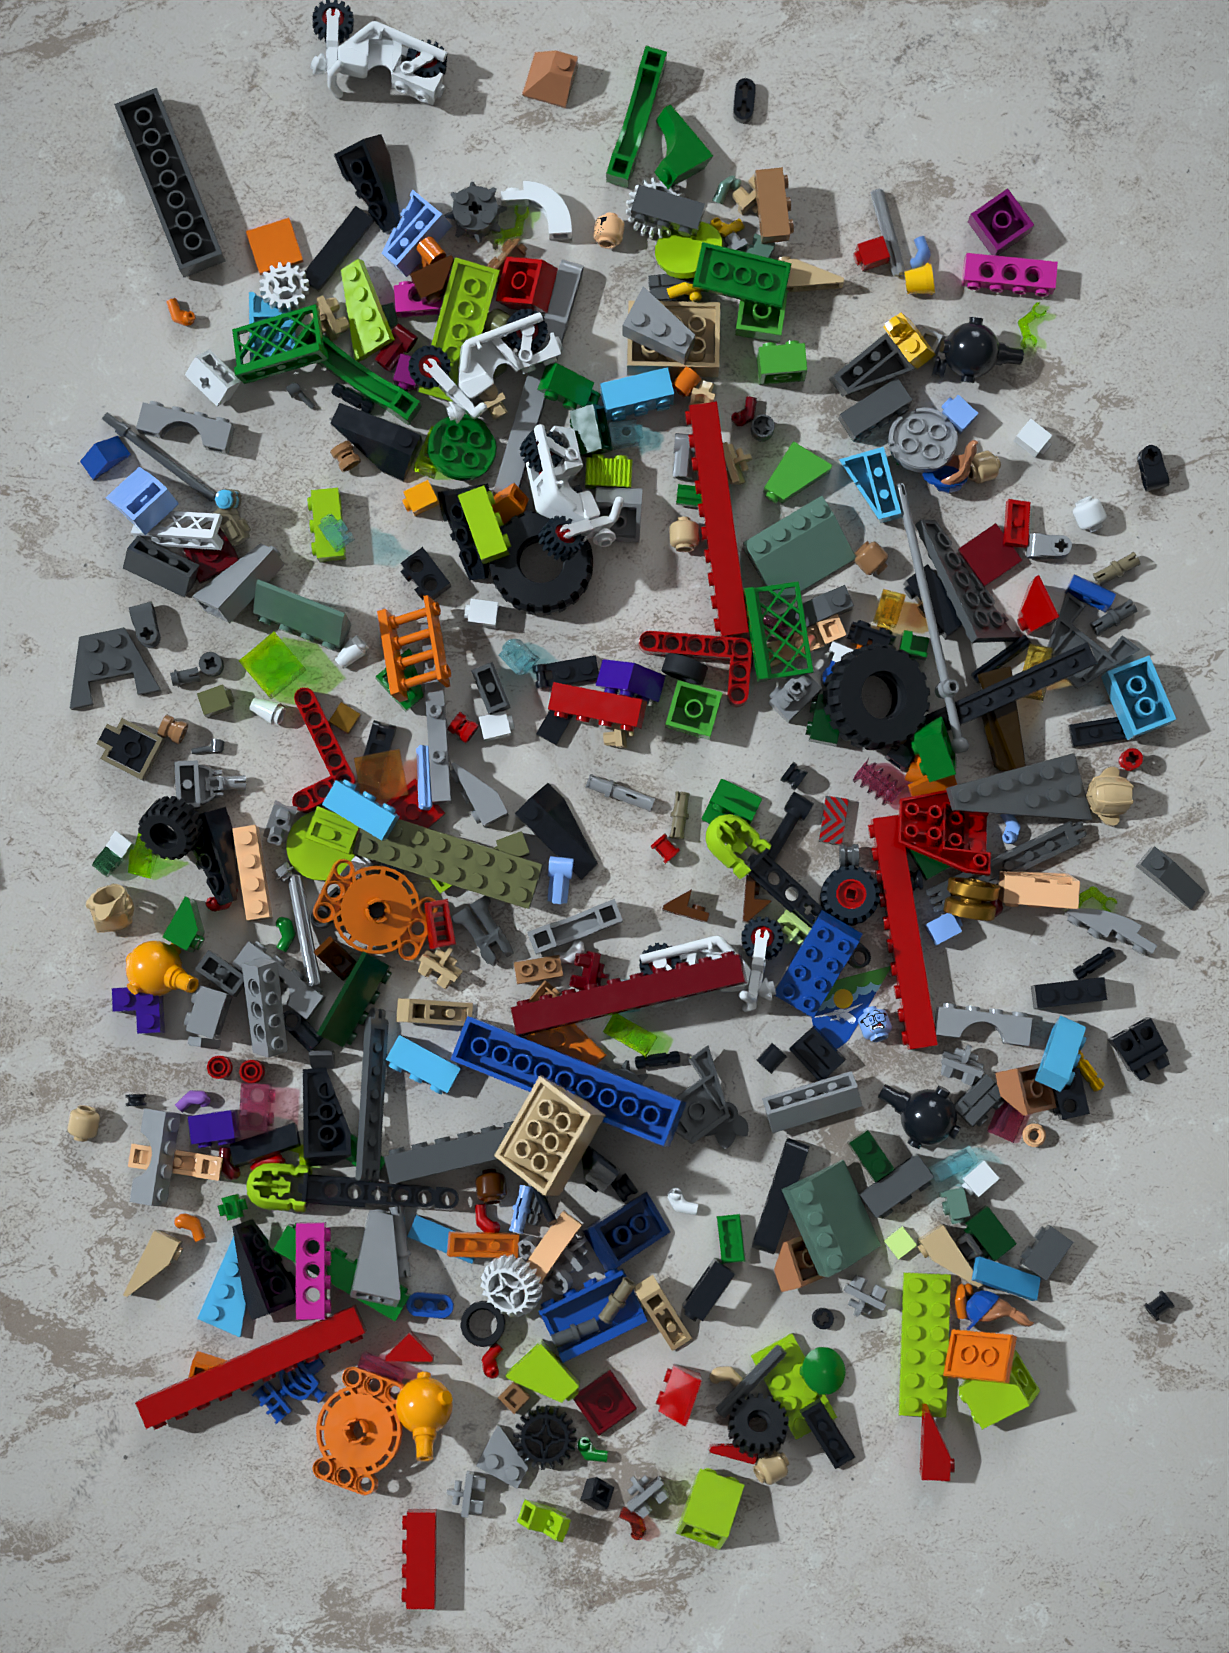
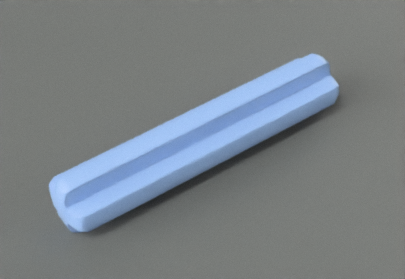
[416,745,433,810]

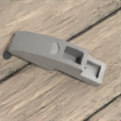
[1064,908,1157,956]

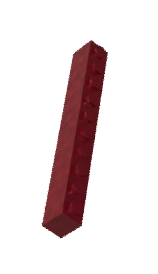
[510,951,748,1036]

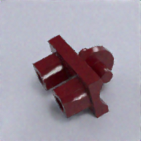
[569,951,610,991]

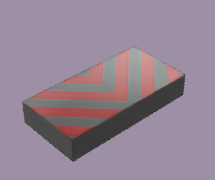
[819,796,849,845]

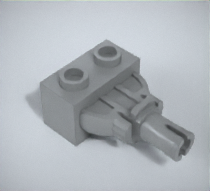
[768,668,822,723]
[174,760,246,809]

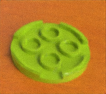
[655,222,723,279]
[286,812,356,881]

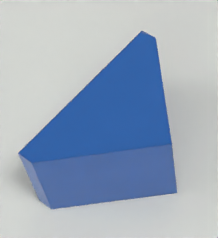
[80,435,131,481]

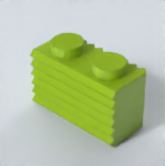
[585,454,632,489]

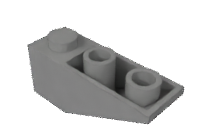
[450,762,509,827]

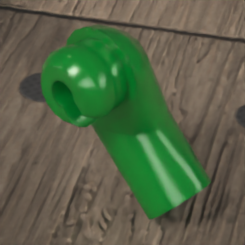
[275,917,296,952]
[577,1436,608,1462]

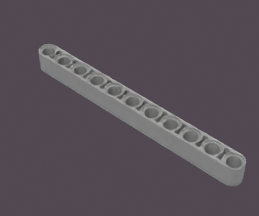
[493,259,584,495]

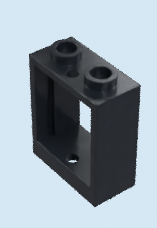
[682,1258,735,1322]

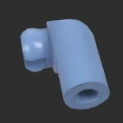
[910,236,931,269]

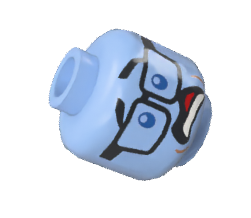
[858,1006,892,1043]

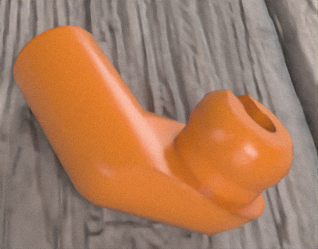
[166,298,195,326]

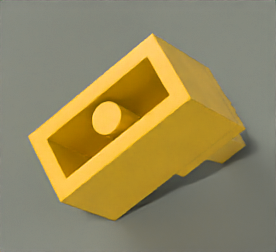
[883,312,936,369]

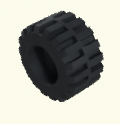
[138,796,203,860]

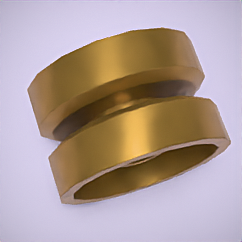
[943,877,1000,921]

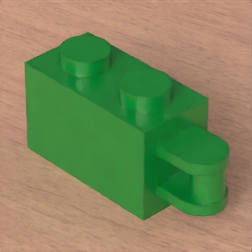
[537,363,601,410]

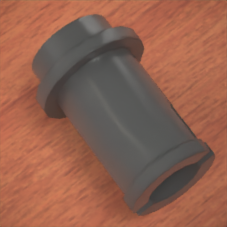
[170,667,200,688]

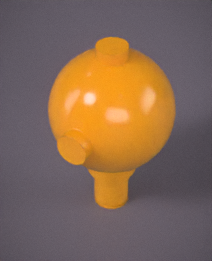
[126,941,199,996]
[396,1372,453,1462]

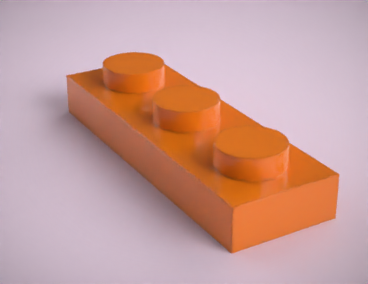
[447,1231,519,1258]

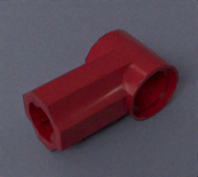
[375,324,418,372]

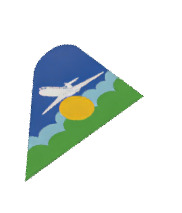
[811,966,890,1049]

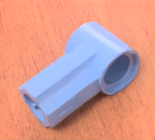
[547,856,574,904]

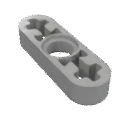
[518,1236,573,1295]

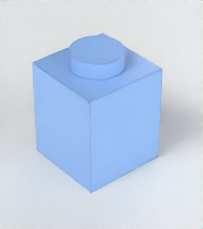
[941,395,978,434]
[924,913,963,946]

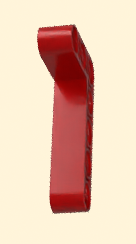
[639,631,752,707]
[292,687,357,813]

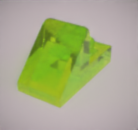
[128,833,158,879]

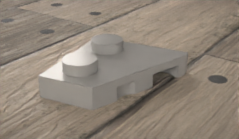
[476,1425,529,1489]

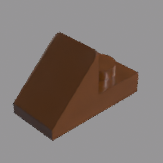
[742,875,773,923]
[662,889,710,923]
[313,936,357,981]

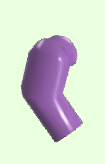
[175,1090,211,1113]

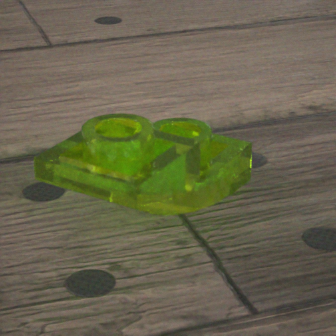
[603,1014,658,1057]

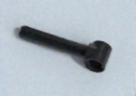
[767,791,814,861]

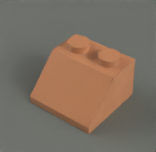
[995,1063,1057,1115]

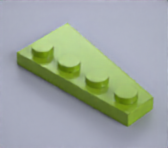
[341,259,395,362]

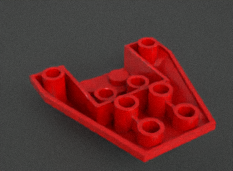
[898,790,991,876]

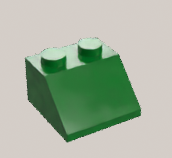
[911,717,957,783]
[162,896,205,953]

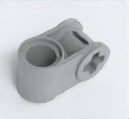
[1026,533,1072,559]

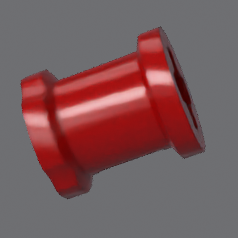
[1118,748,1143,771]
[650,833,681,864]

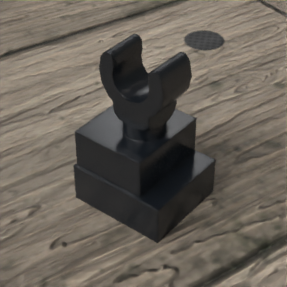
[884,738,915,772]

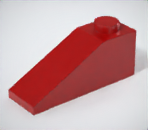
[919,1404,955,1481]

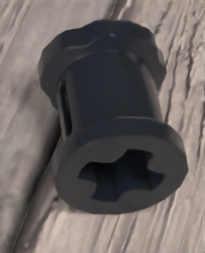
[1143,1290,1175,1322]

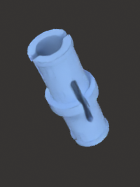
[509,1185,533,1234]

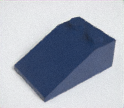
[582,1192,670,1271]

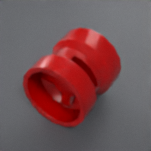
[447,712,479,744]
[207,1056,233,1079]
[239,1060,265,1083]

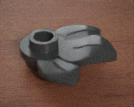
[704,1102,749,1149]

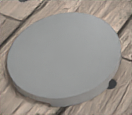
[888,408,958,473]

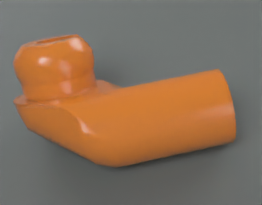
[174,1213,206,1242]
[955,1283,973,1319]

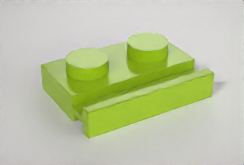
[305,806,359,854]

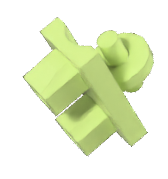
[777,910,816,946]

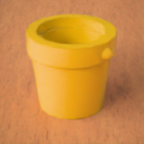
[904,263,935,295]

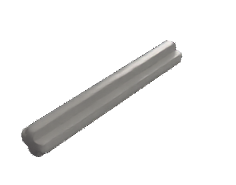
[870,189,906,277]

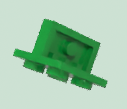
[701,779,762,839]

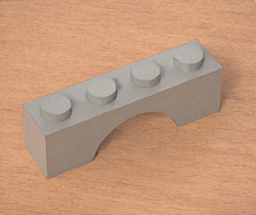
[136,401,235,455]
[527,899,623,955]
[232,941,325,1019]
[935,1003,1032,1046]
[130,1108,181,1207]

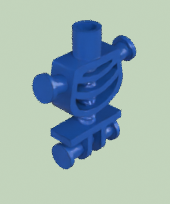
[252,1358,328,1424]

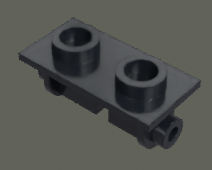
[847,620,897,646]

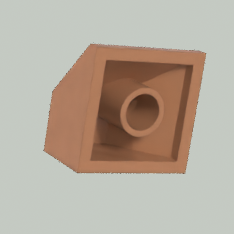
[522,50,578,108]
[774,1236,824,1292]

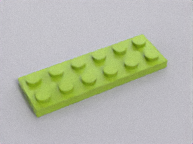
[418,257,500,402]
[898,1272,951,1418]

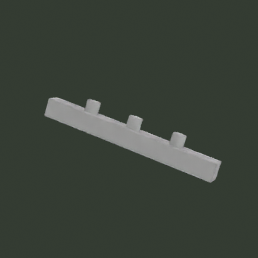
[421,624,452,805]

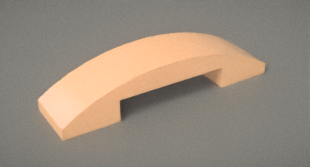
[767,614,847,668]
[128,1144,223,1181]
[523,1211,583,1295]

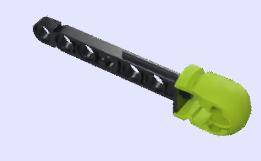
[705,814,871,969]
[246,1163,459,1212]

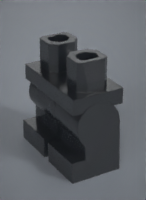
[1108,1017,1170,1081]

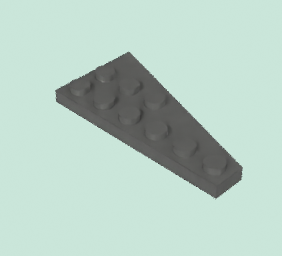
[915,520,1021,643]
[946,753,1092,821]

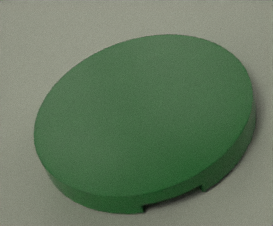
[427,414,497,481]

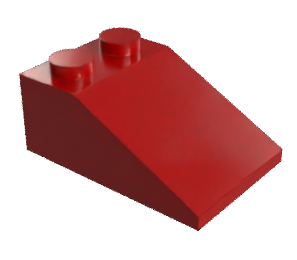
[655,1364,702,1426]

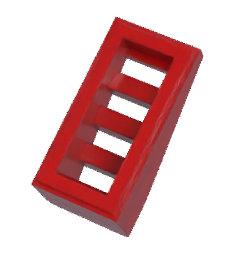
[424,899,456,949]
[708,1443,758,1465]

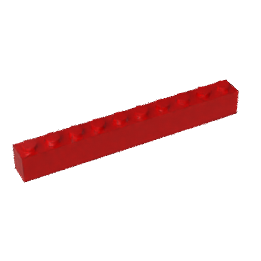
[685,401,749,636]
[868,815,938,1050]
[135,1304,367,1430]

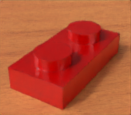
[1003,499,1031,548]

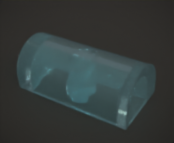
[928,1146,978,1184]

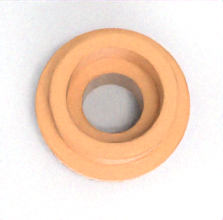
[1022,1124,1046,1147]

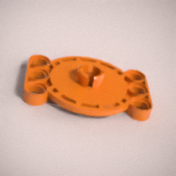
[313,859,439,961]
[312,1366,405,1495]

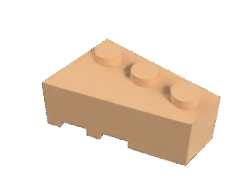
[998,871,1080,909]

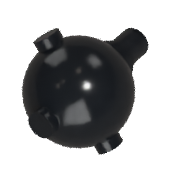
[939,317,1024,383]
[878,1084,961,1149]

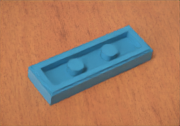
[407,1215,475,1264]
[972,1256,1041,1301]

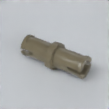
[1093,552,1141,586]
[669,791,690,840]
[598,1277,636,1324]

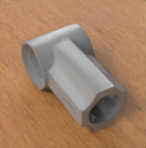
[673,433,695,480]

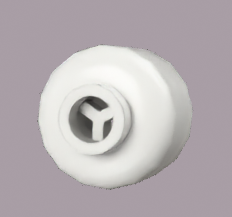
[1072,496,1107,532]

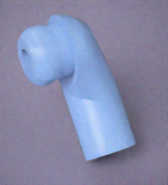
[1000,814,1021,844]

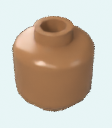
[854,541,888,575]

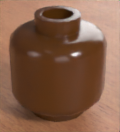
[475,1169,507,1205]

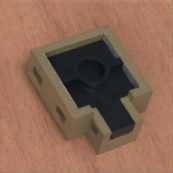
[96,718,166,782]

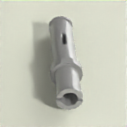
[585,774,655,812]
[389,1207,411,1278]

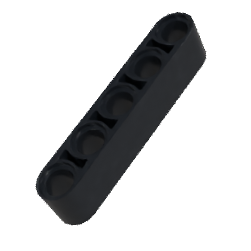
[752,1138,810,1255]

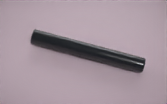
[531,1185,557,1225]

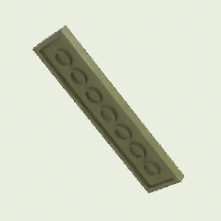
[353,819,544,909]

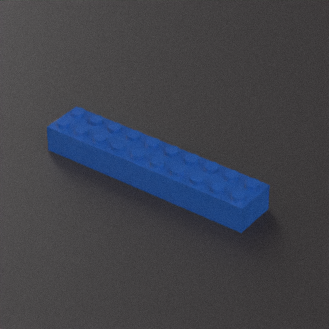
[450,1016,687,1147]

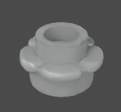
[272,861,294,882]

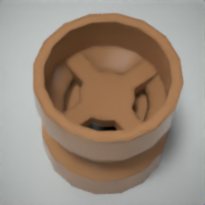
[330,440,361,472]
[157,714,189,744]

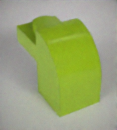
[517,1499,571,1543]

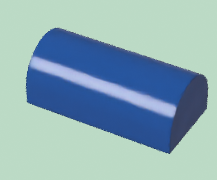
[1064,574,1116,612]

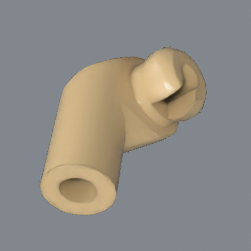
[709,1366,743,1387]

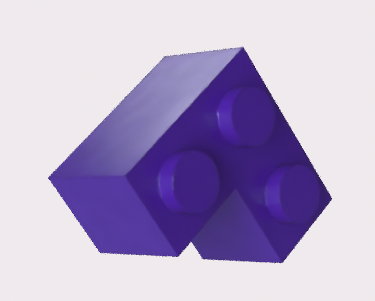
[596,659,666,705]
[112,987,165,1034]
[188,1109,241,1148]

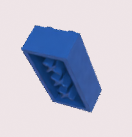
[774,910,862,1018]

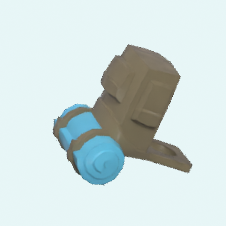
[201,488,251,547]

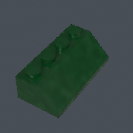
[317,951,392,1048]

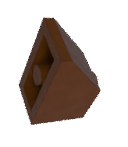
[410,255,454,305]

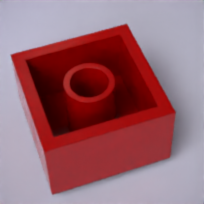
[495,257,558,313]

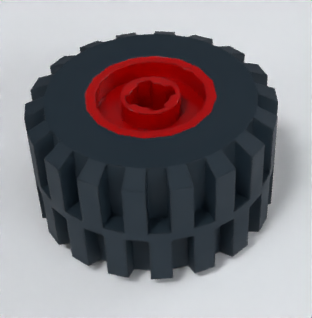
[820,865,880,926]

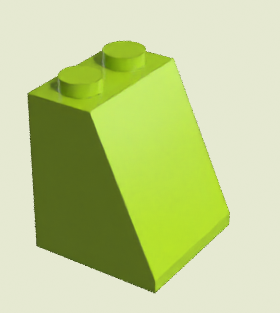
[506,1340,580,1403]
[958,1350,1040,1429]
[675,1468,744,1550]

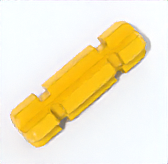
[1076,1050,1105,1092]

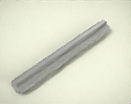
[288,874,321,987]

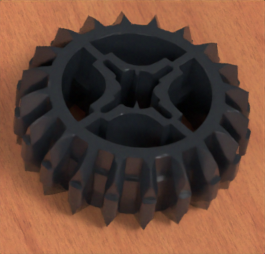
[513,1405,577,1470]

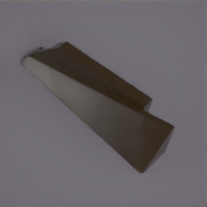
[977,666,1026,772]

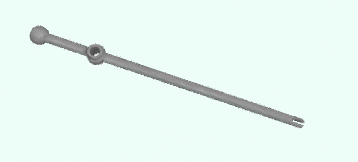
[896,483,969,754]

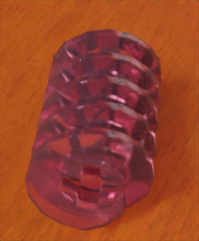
[853,758,905,806]

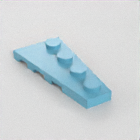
[197,1236,246,1337]

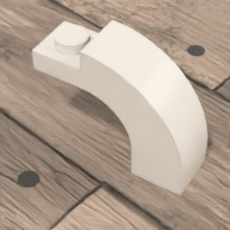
[501,181,572,240]

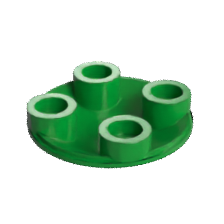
[800,1347,846,1395]

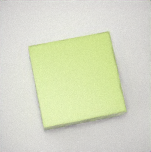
[883,1226,917,1260]

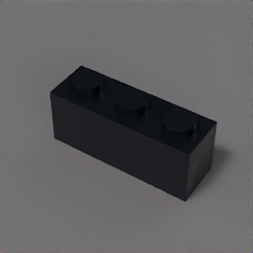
[904,564,963,639]
[1031,977,1107,1009]

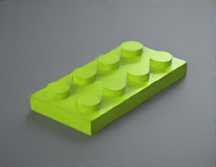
[751,1333,837,1440]

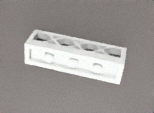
[131,511,224,550]

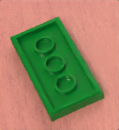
[692,242,792,309]

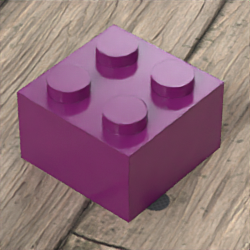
[967,188,1034,256]

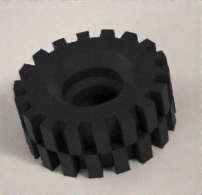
[728,1393,789,1458]

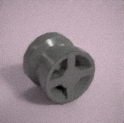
[199,652,224,677]
[839,844,859,867]

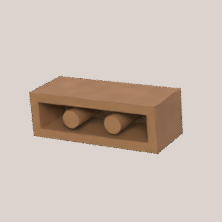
[754,167,794,244]

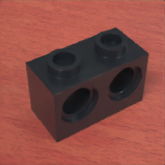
[400,547,452,600]
[1052,1068,1090,1120]

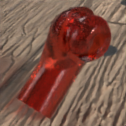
[618,1506,646,1540]

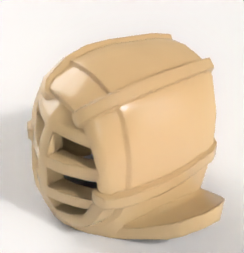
[1086,766,1134,826]
[86,883,134,933]

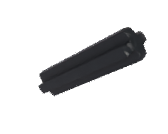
[971,635,1032,683]

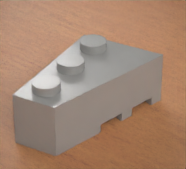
[622,287,695,364]

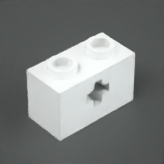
[185,349,241,406]

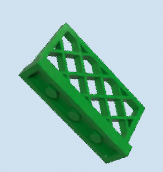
[232,304,328,384]
[743,581,814,683]

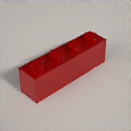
[548,682,647,732]
[402,1509,437,1609]

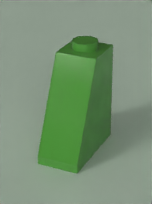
[763,441,832,504]

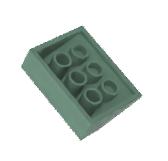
[742,496,856,605]
[253,579,352,651]
[781,1160,881,1278]

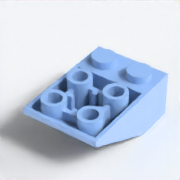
[106,467,179,535]

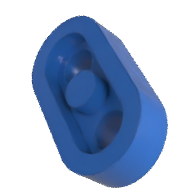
[406,1292,454,1318]

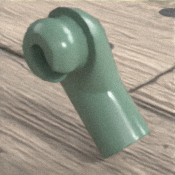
[713,176,742,205]

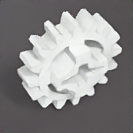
[260,262,309,312]

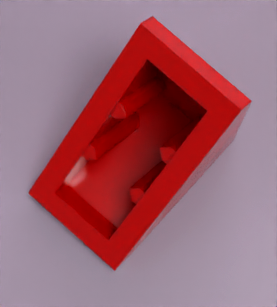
[385,1331,434,1362]

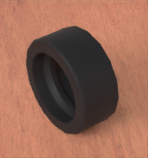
[661,653,708,685]
[460,1301,506,1347]

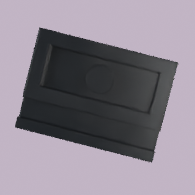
[789,1025,846,1081]

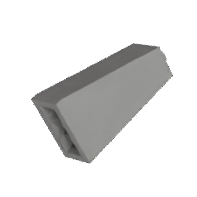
[193,543,285,623]
[350,1209,400,1307]

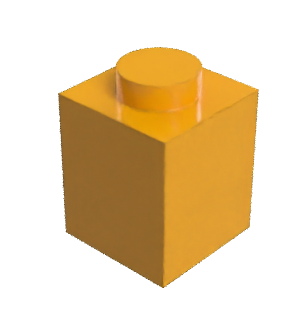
[402,480,439,516]

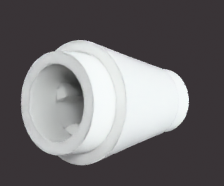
[335,635,369,669]
[250,698,286,725]

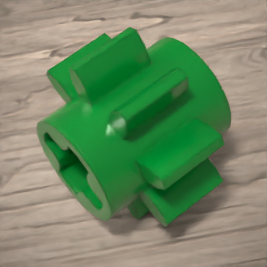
[218,1194,248,1221]

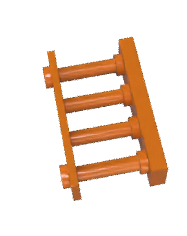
[377,595,452,702]

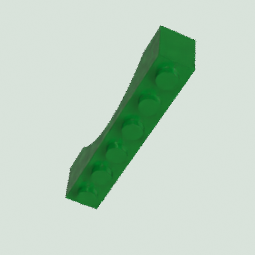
[606,45,667,188]
[294,324,422,426]

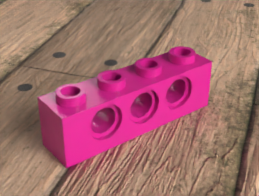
[962,253,1058,297]
[394,281,447,318]
[296,1222,331,1320]

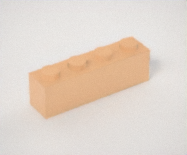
[232,825,273,922]

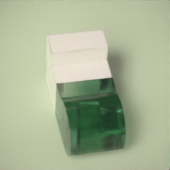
[92,831,135,877]

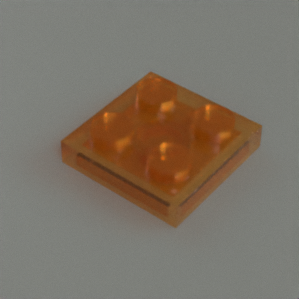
[354,749,409,802]

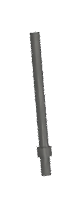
[102,412,216,502]

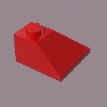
[1017,575,1059,635]

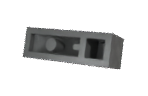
[779,585,854,635]
[1136,846,1205,910]

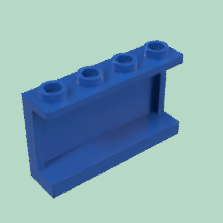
[538,1268,648,1363]

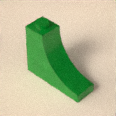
[654,104,714,189]

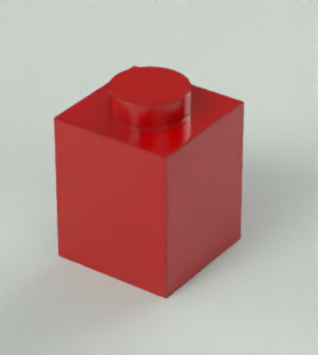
[853,236,890,272]

